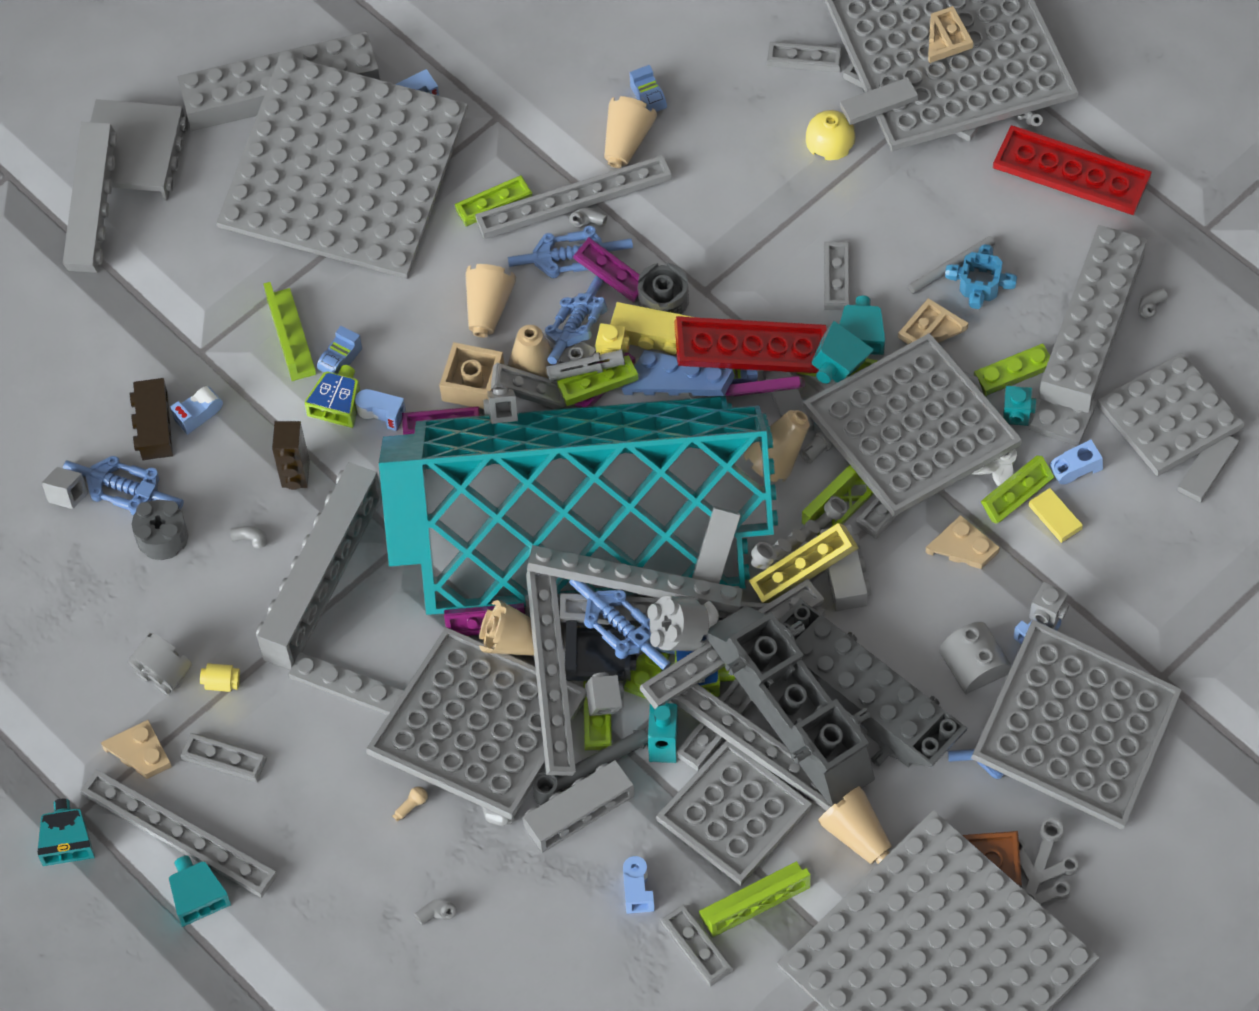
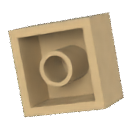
[439,342,504,409]

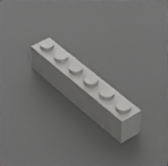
[63,122,118,273]

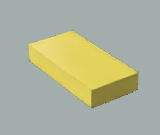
[1029,488,1083,543]

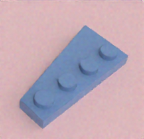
[622,350,735,396]

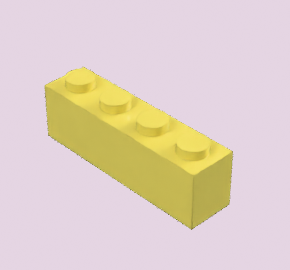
[610,302,691,355]
[749,523,859,603]

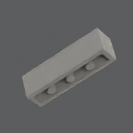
[523,760,634,853]

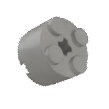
[648,596,709,651]
[128,633,192,695]

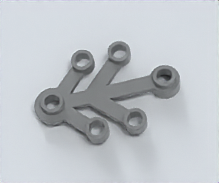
[1019,818,1079,905]

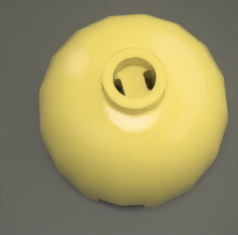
[806,110,855,160]

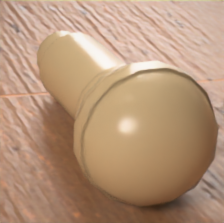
[392,786,428,822]

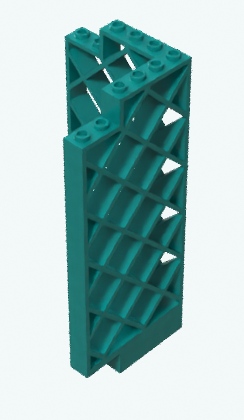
[379,396,778,615]

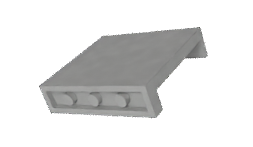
[90,99,188,201]

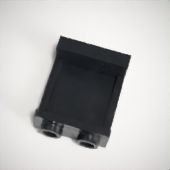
[565,621,636,681]

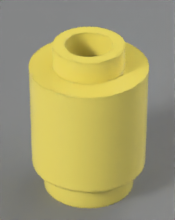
[200,663,240,692]

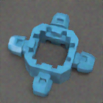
[945,244,1017,309]

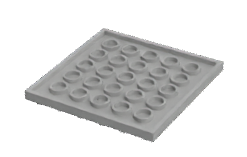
[803,333,1022,517]
[971,620,1182,830]
[366,627,587,820]

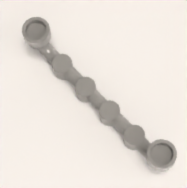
[751,496,848,570]

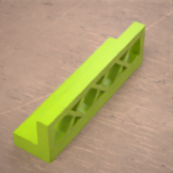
[263,282,316,381]
[802,465,874,536]
[699,861,811,938]

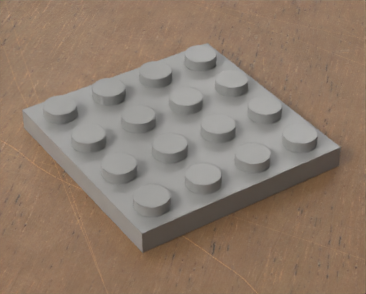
[1097,353,1244,477]
[656,740,812,886]

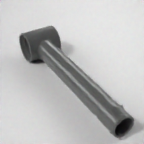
[533,729,648,805]

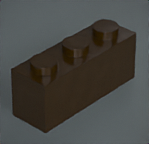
[130,378,173,461]
[272,421,310,490]

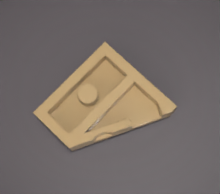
[928,6,973,63]
[898,298,968,344]
[926,515,1000,569]
[101,720,172,779]

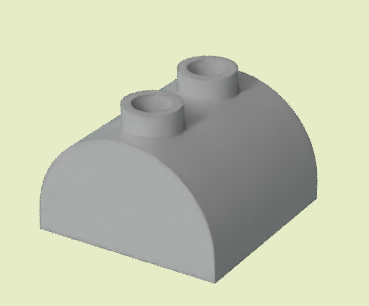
[939,622,1012,695]

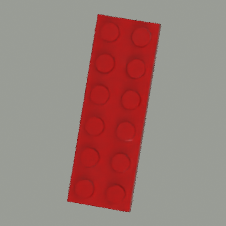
[993,125,1152,216]
[674,316,827,373]

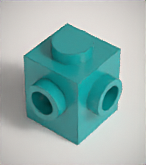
[1003,386,1036,426]

